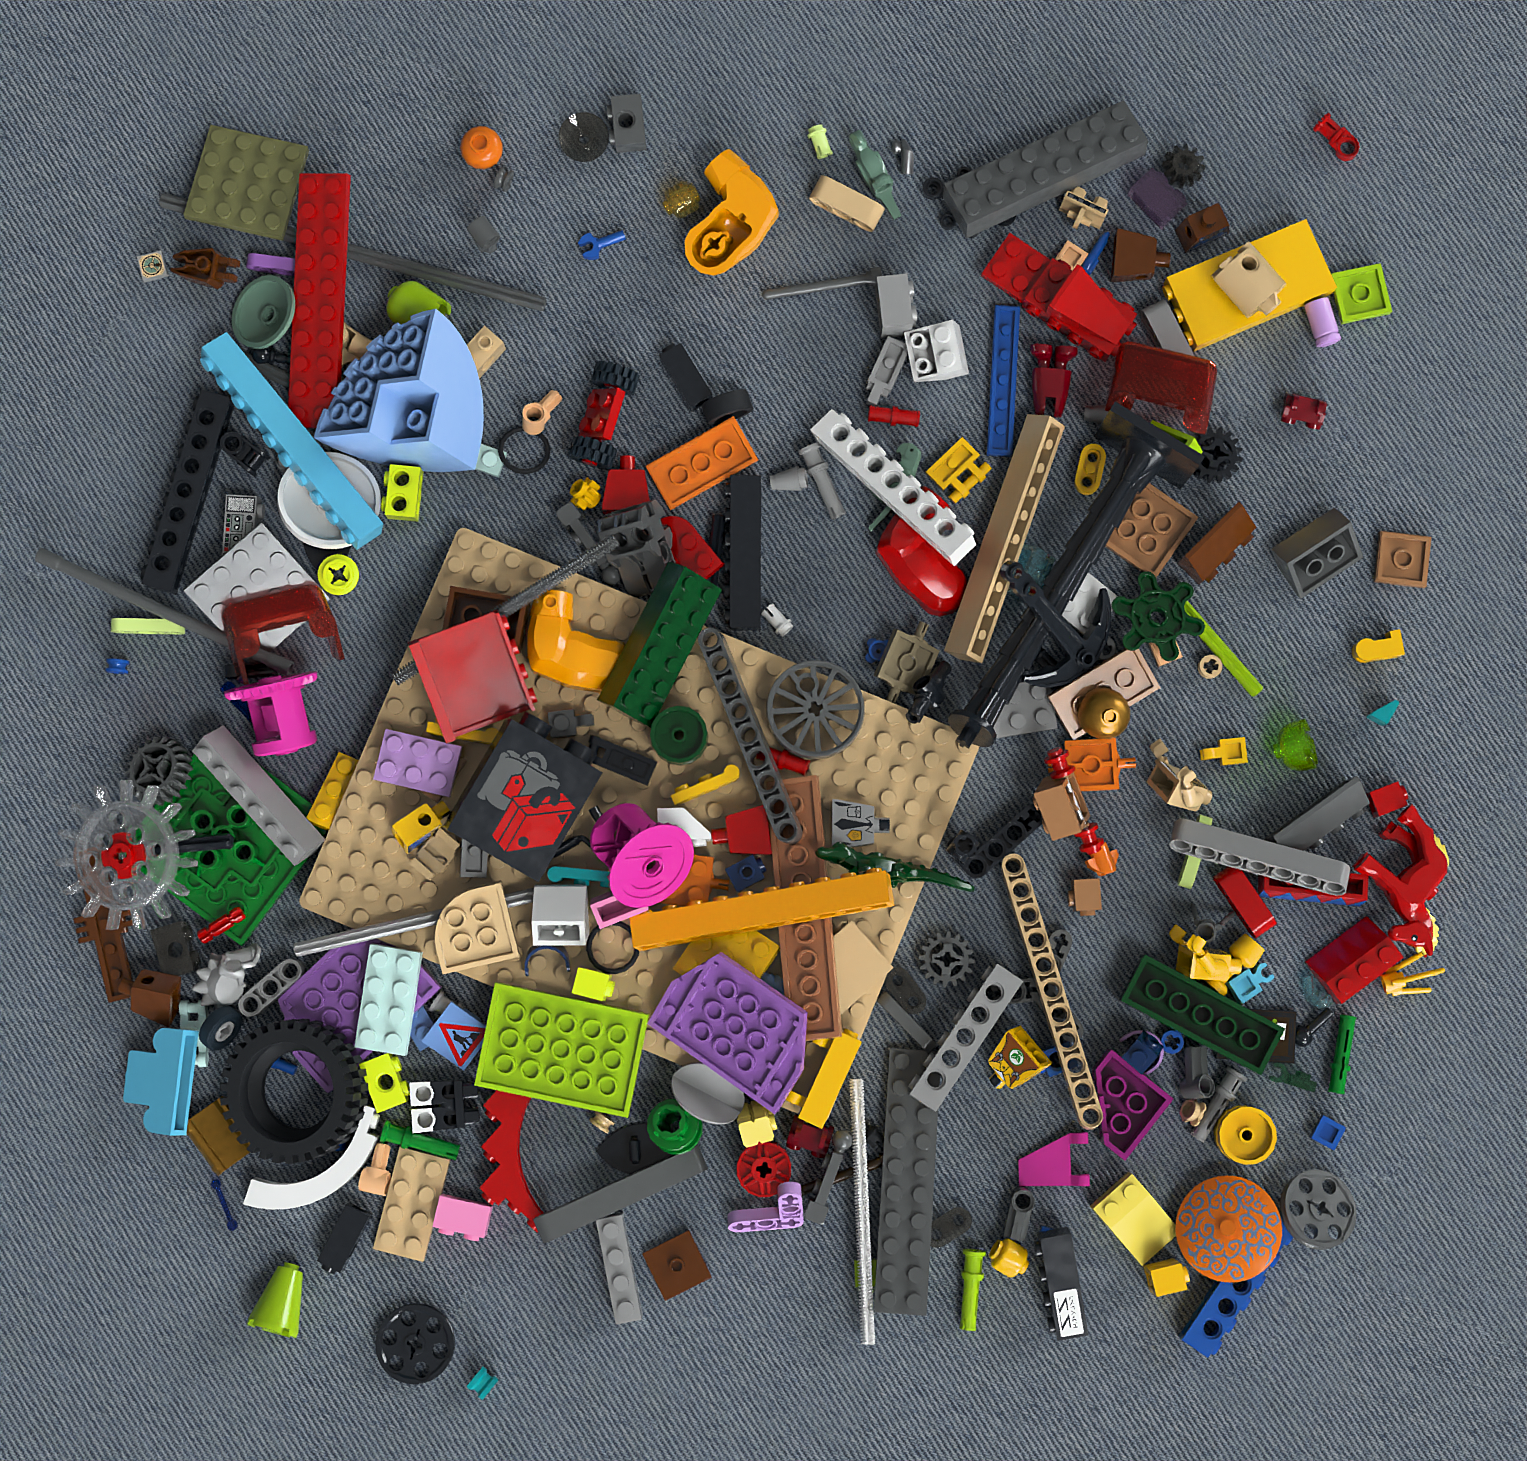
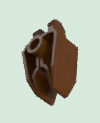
[170,248,241,290]

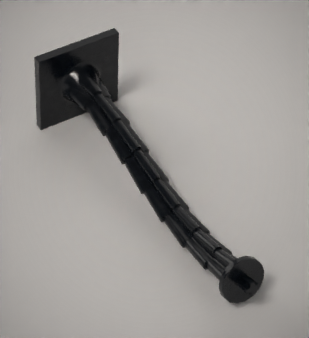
[948,402,1205,749]

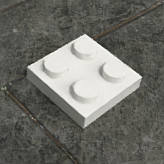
[1062,573,1118,636]

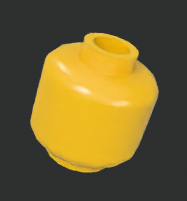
[989,1238,1029,1278]

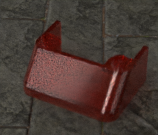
[222,584,345,685]

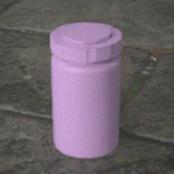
[1304,298,1341,347]

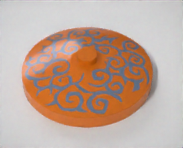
[1176,1176,1282,1283]

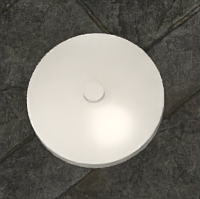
[277,452,381,549]

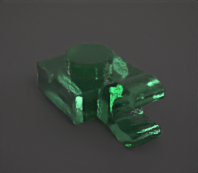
[1268,1062,1317,1092]

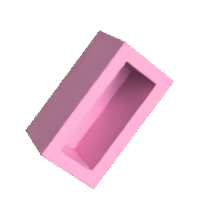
[590,891,649,929]
[433,1194,493,1241]

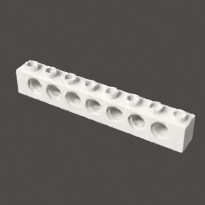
[810,409,976,566]

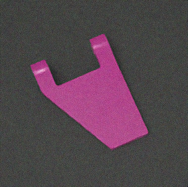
[1018,1132,1090,1186]

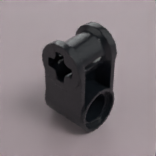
[220,432,271,477]

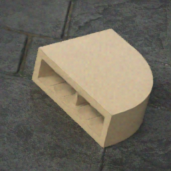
[833,920,894,1015]

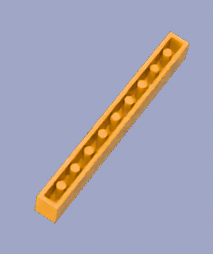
[629,868,895,951]

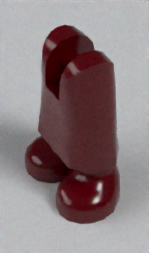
[1030,344,1078,418]

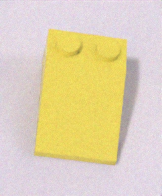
[1090,1172,1176,1266]

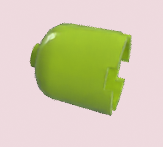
[386,281,451,325]

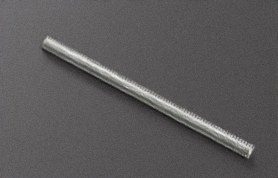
[849,1079,875,1345]

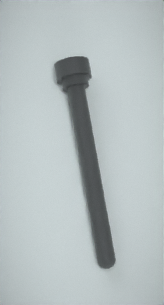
[762,267,882,300]

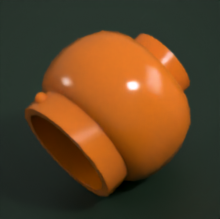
[460,126,503,170]

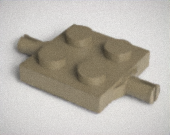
[873,621,940,704]

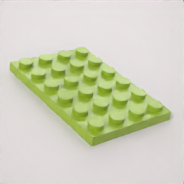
[474,982,650,1118]

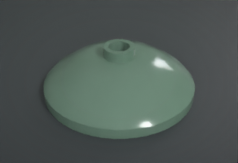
[232,275,295,349]

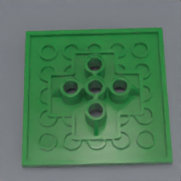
[120,730,328,946]

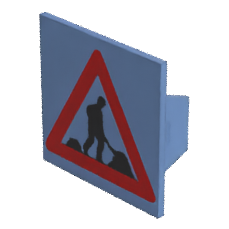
[422,1001,486,1071]

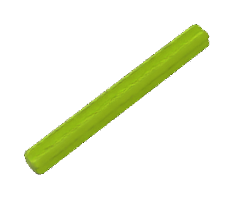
[1184,601,1263,697]

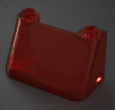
[1105,341,1217,435]

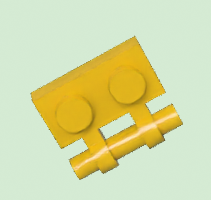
[925,437,992,504]

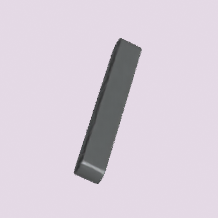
[533,1144,708,1243]

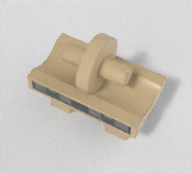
[1059,187,1108,230]

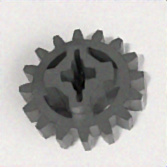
[918,931,975,988]

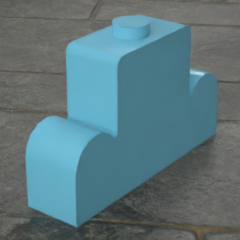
[123,1028,199,1136]

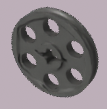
[1280,1169,1357,1250]

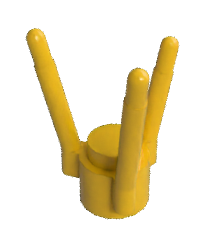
[1380,951,1445,996]

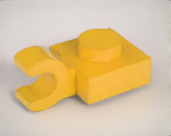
[1199,737,1248,766]

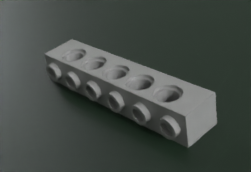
[908,964,1023,1112]

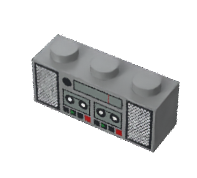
[222,494,265,555]

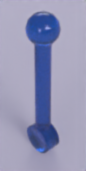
[211,1179,238,1231]

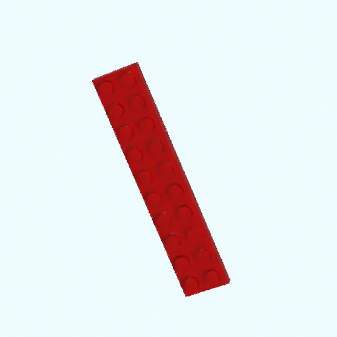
[288,173,351,429]

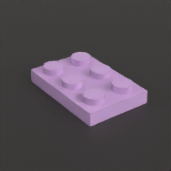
[373,729,463,798]

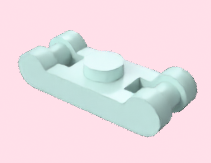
[179,1000,209,1067]

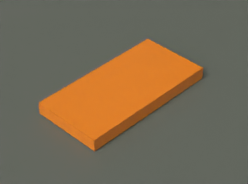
[645,416,758,510]

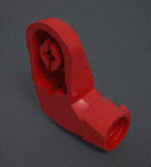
[875,486,969,617]

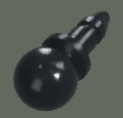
[252,347,291,365]

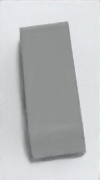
[1140,299,1196,375]
[238,959,306,1017]

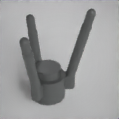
[1190,904,1236,947]

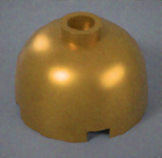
[1077,688,1130,739]

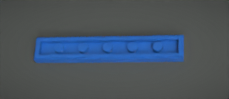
[986,305,1020,457]

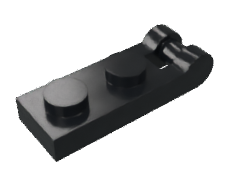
[588,735,658,786]

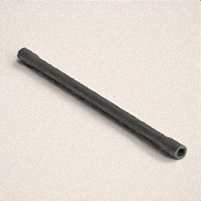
[35,548,294,676]

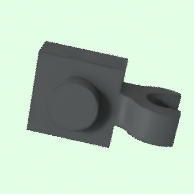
[548,709,595,739]

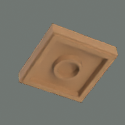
[1374,531,1432,588]

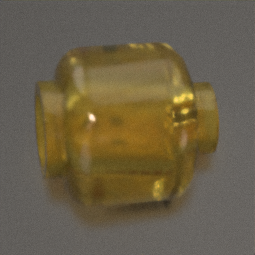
[662,181,701,219]

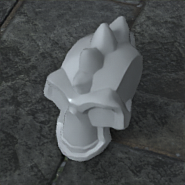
[192,943,261,1009]

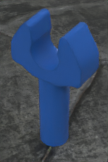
[578,230,626,260]

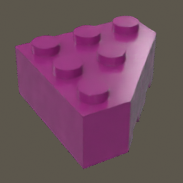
[1092,1049,1173,1161]

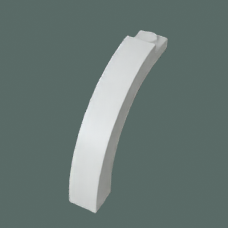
[243,1104,380,1209]

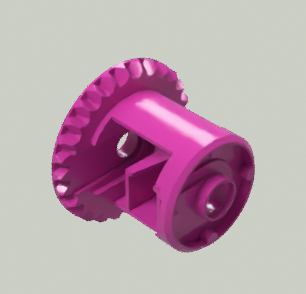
[224,671,317,756]
[590,803,694,908]

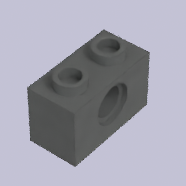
[607,93,647,153]

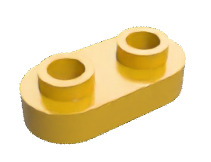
[1074,444,1106,495]

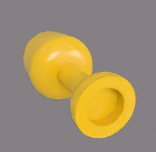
[1204,934,1265,996]

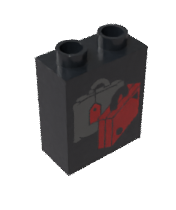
[443,711,603,882]

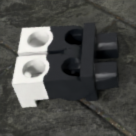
[409,1080,480,1133]

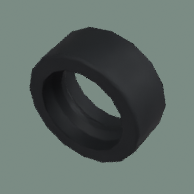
[702,389,753,425]

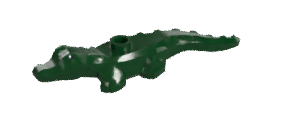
[815,842,974,892]

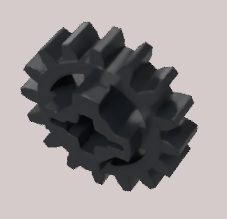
[1195,427,1243,483]

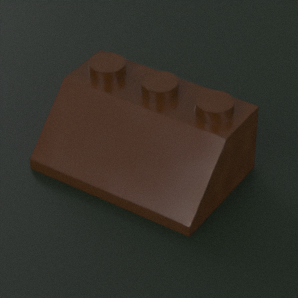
[1177,502,1257,585]

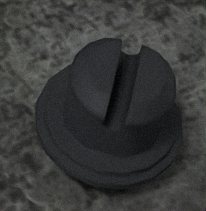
[865,1126,884,1149]

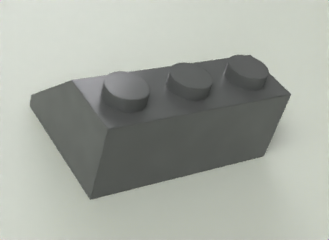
[1271,508,1364,599]

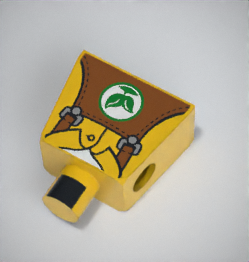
[988,1025,1052,1089]

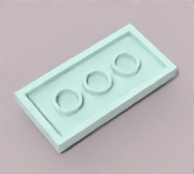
[354,944,423,1056]

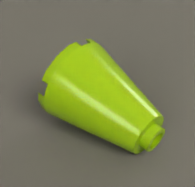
[246,1262,303,1338]

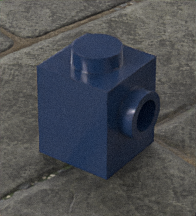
[725,855,767,893]
[1122,1030,1164,1075]

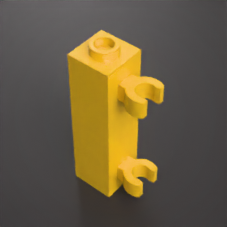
[786,1028,861,1129]

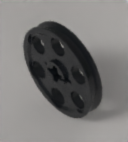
[375,1303,455,1385]

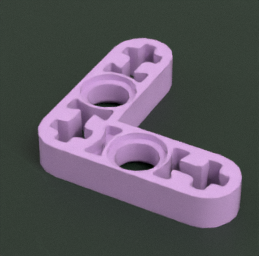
[727,1182,804,1232]

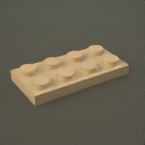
[373,1146,451,1262]

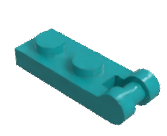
[547,866,610,888]

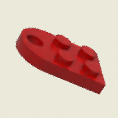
[648,516,725,580]

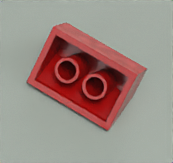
[1304,916,1404,1004]

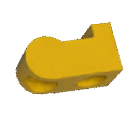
[1352,629,1405,663]

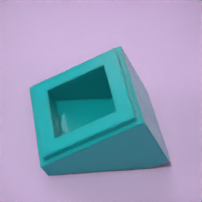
[1366,700,1399,726]

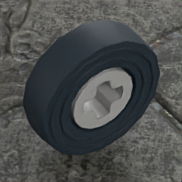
[199,1006,242,1051]

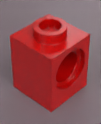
[1366,781,1408,818]

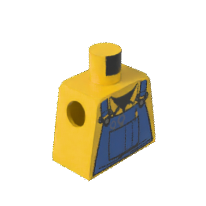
[392,801,451,854]

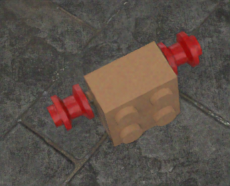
[1033,747,1105,855]

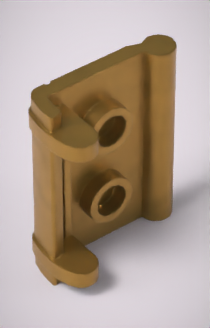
[186,1096,250,1176]

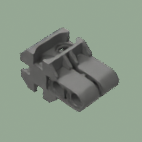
[597,499,676,598]

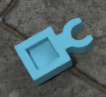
[1225,963,1274,1004]

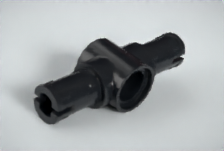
[906,661,952,724]

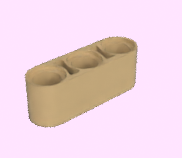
[809,175,885,232]

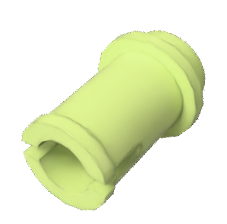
[807,125,833,159]

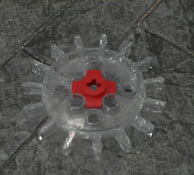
[55,780,198,930]

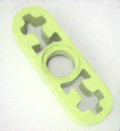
[111,618,185,635]
[1178,814,1212,889]

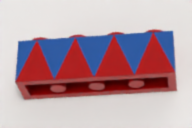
[1258,873,1368,907]

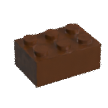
[442,586,530,654]

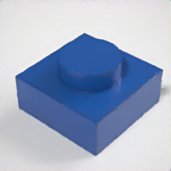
[1309,1115,1346,1150]

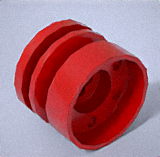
[737,1141,791,1197]

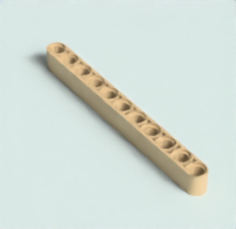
[1001,853,1103,1130]

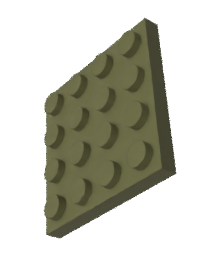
[184,125,309,241]

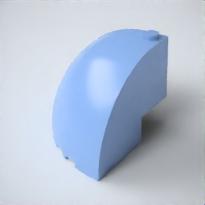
[314,309,484,472]

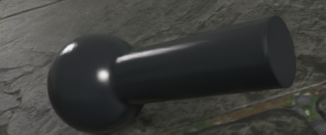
[1295,1007,1334,1047]

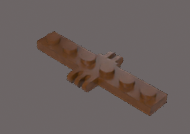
[73,846,137,1003]

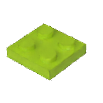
[1331,263,1392,324]

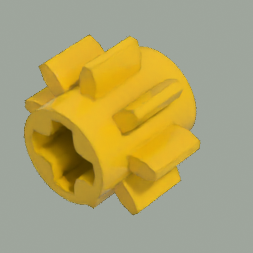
[570,477,601,511]

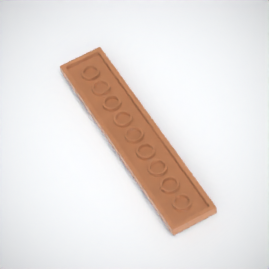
[766,775,842,1041]

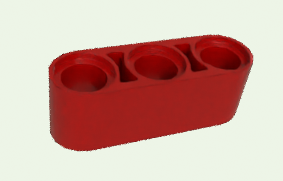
[1213,866,1277,939]

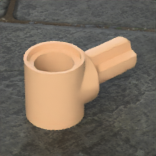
[522,390,562,435]
[358,1143,391,1196]

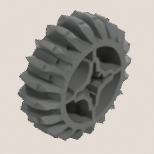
[124,737,194,806]

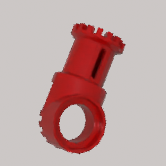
[1313,112,1360,161]

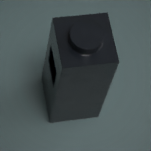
[659,343,713,412]
[317,1202,373,1274]

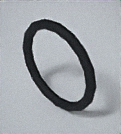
[498,426,551,474]
[586,921,639,974]

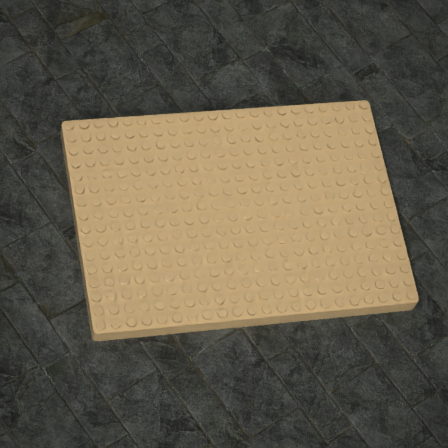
[299,528,980,1121]

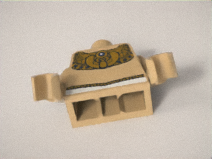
[1147,739,1212,812]

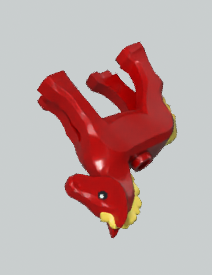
[1352,804,1449,958]

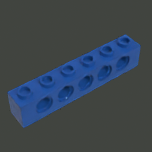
[1178,1216,1293,1358]

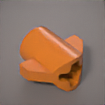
[1085,842,1119,877]

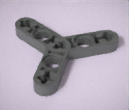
[978,929,1084,1042]

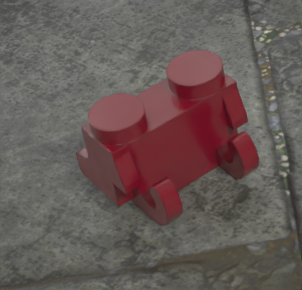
[1280,393,1327,430]
[786,1115,834,1158]

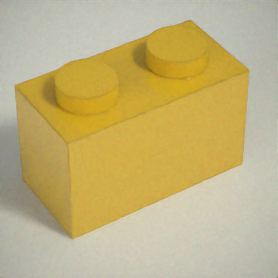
[1143,1258,1190,1297]

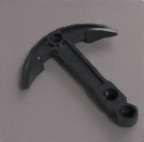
[1000,560,1112,688]

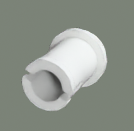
[761,603,793,636]

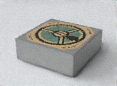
[137,250,169,283]

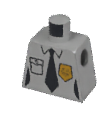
[832,799,890,848]

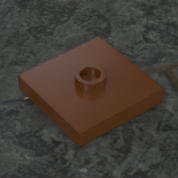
[642,1230,712,1301]

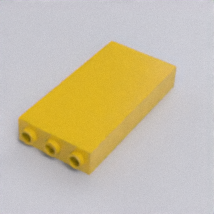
[1162,219,1337,352]

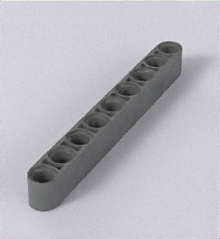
[698,628,803,844]

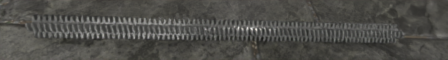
[391,534,620,686]

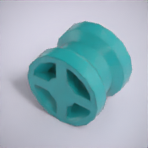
[466,1366,499,1400]

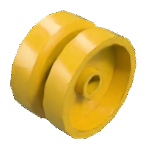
[1213,1105,1277,1165]

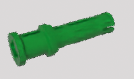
[380,1120,461,1161]

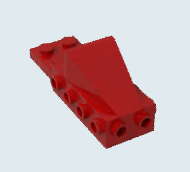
[981,233,1137,362]

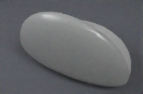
[671,1062,745,1124]

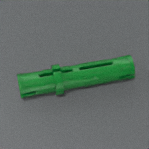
[1328,1014,1357,1095]

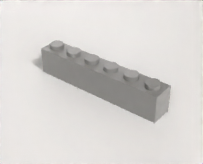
[192,725,326,866]

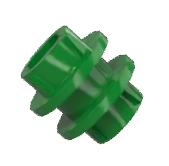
[647,1099,703,1155]

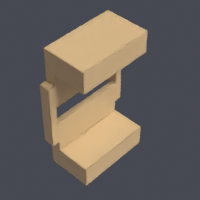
[409,828,461,881]

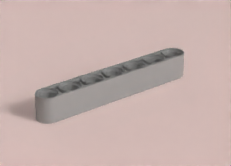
[1169,818,1350,896]

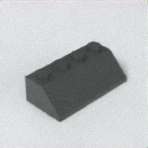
[1264,776,1370,851]

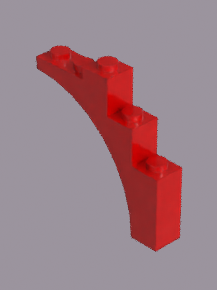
[480,1090,544,1232]

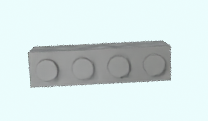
[596,1212,643,1325]

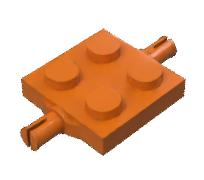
[1047,738,1136,792]
[646,854,730,906]

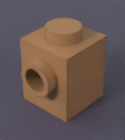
[1067,878,1102,916]

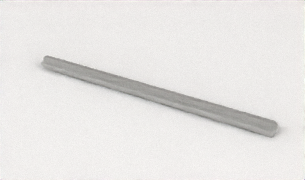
[293,888,534,956]

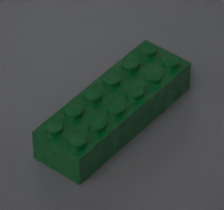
[597,561,722,728]
[1118,954,1285,1075]

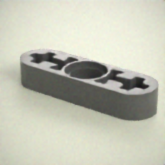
[876,991,937,1054]

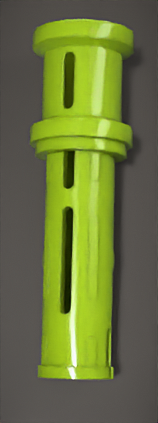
[959,1248,986,1331]

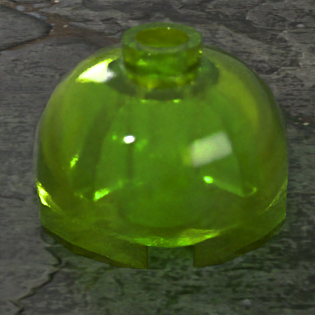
[1273,718,1318,771]

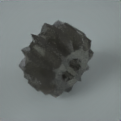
[1161,144,1205,188]

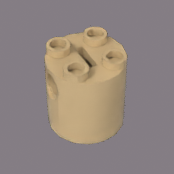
[1211,242,1287,318]

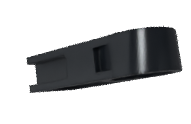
[224,661,278,680]

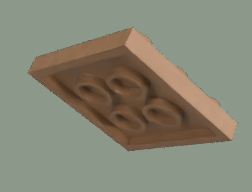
[1105,483,1199,577]

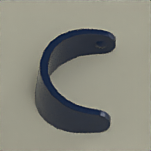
[525,945,570,976]

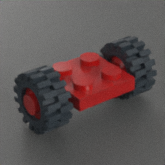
[568,361,640,470]

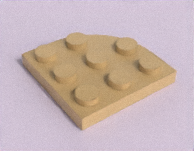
[435,880,520,974]

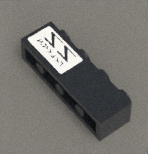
[1034,1227,1088,1341]

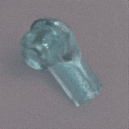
[1301,975,1333,1009]

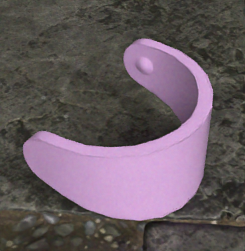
[1119,1030,1164,1076]

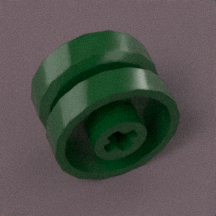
[650,706,708,766]

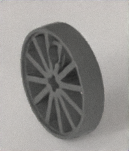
[766,660,865,759]

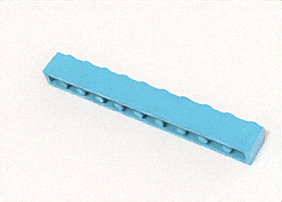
[200,332,383,550]

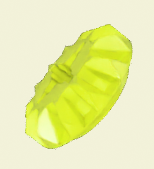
[318,554,359,595]

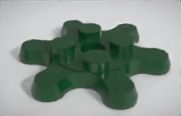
[1111,571,1205,661]

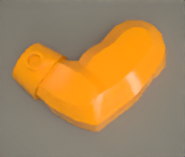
[684,149,779,276]
[527,589,625,693]

